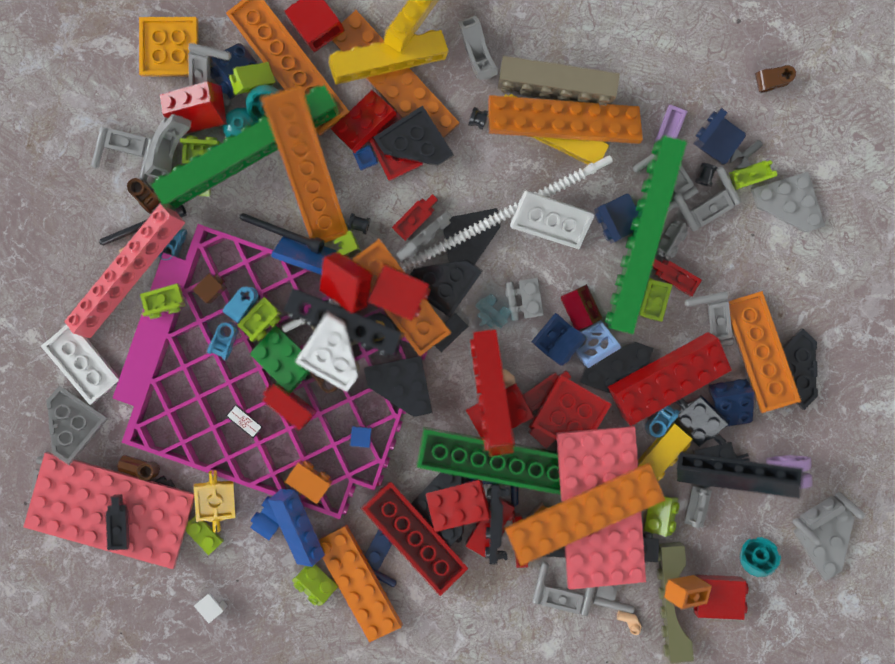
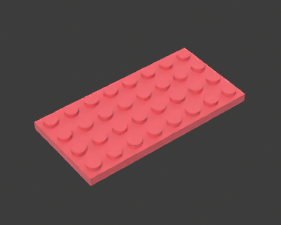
[556,426,646,590]
[23,452,194,569]

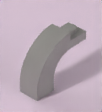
[458,15,498,80]
[145,114,191,178]

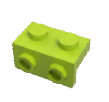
[180,136,222,165]
[639,278,673,322]
[140,284,186,319]
[237,297,282,341]
[644,496,680,537]
[292,565,338,606]

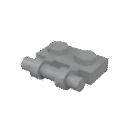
[505,278,544,321]

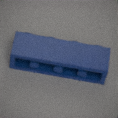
[268,489,325,567]

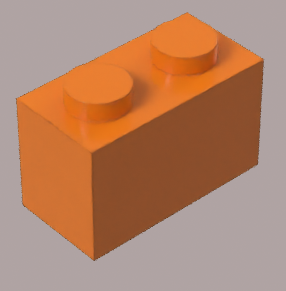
[285,460,333,504]
[664,575,712,609]

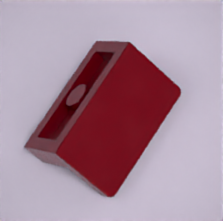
[560,284,603,330]

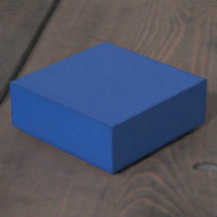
[353,145,378,171]
[350,426,372,448]

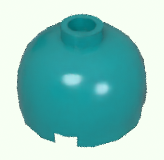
[246,85,279,123]
[222,107,257,137]
[739,537,781,577]

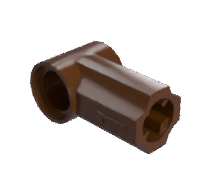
[117,455,160,481]

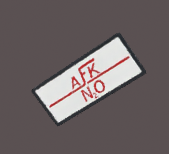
[226,404,263,438]

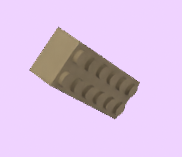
[497,56,620,106]

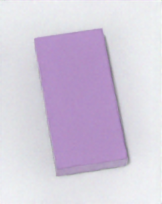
[655,105,688,142]

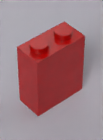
[284,0,345,53]
[319,252,372,313]
[368,264,430,321]
[262,383,317,430]
[693,574,749,620]

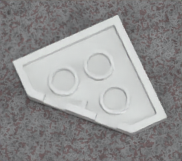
[296,313,358,392]

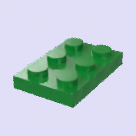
[250,325,311,393]

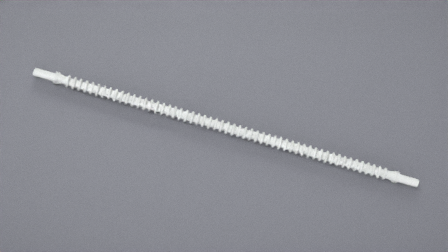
[281,155,613,333]

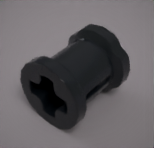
[695,163,718,187]
[347,213,371,235]

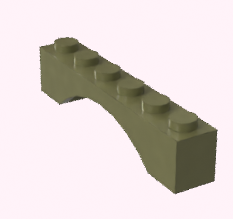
[657,542,694,663]

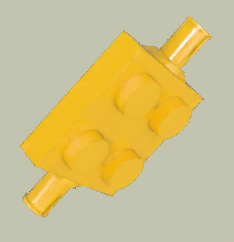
[194,470,236,532]

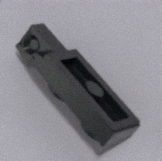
[106,494,129,550]

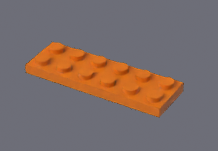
[352,239,451,356]
[729,291,801,413]
[318,525,403,643]

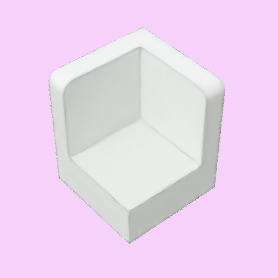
[194,593,228,623]

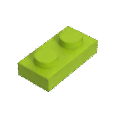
[185,515,224,556]

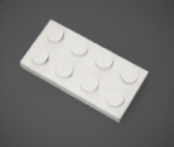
[510,190,595,249]
[41,325,120,405]

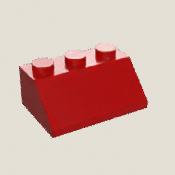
[160,82,227,135]

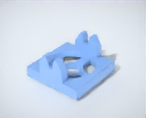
[576,320,621,368]

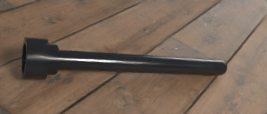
[99,205,187,246]
[239,213,325,254]

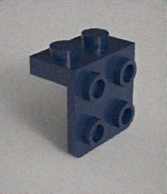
[210,43,258,100]
[693,108,746,165]
[594,194,638,244]
[531,313,586,366]
[709,379,754,427]

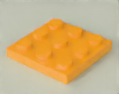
[139,17,199,77]

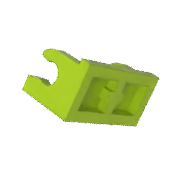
[230,62,276,95]
[729,160,778,190]
[334,231,362,258]

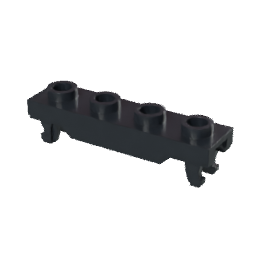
[485,483,510,565]

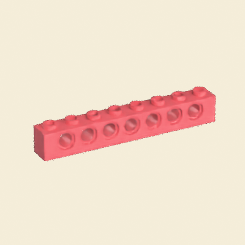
[64,204,185,338]

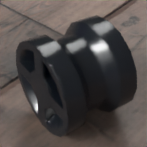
[468,107,488,130]

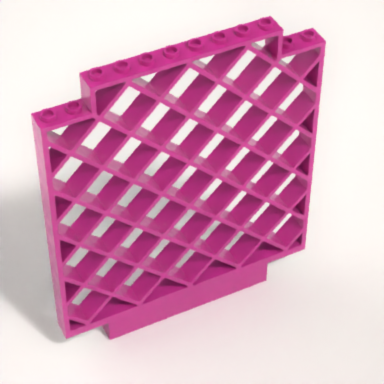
[112,224,428,519]

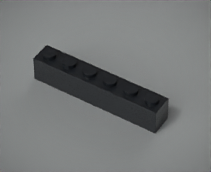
[677,453,803,499]

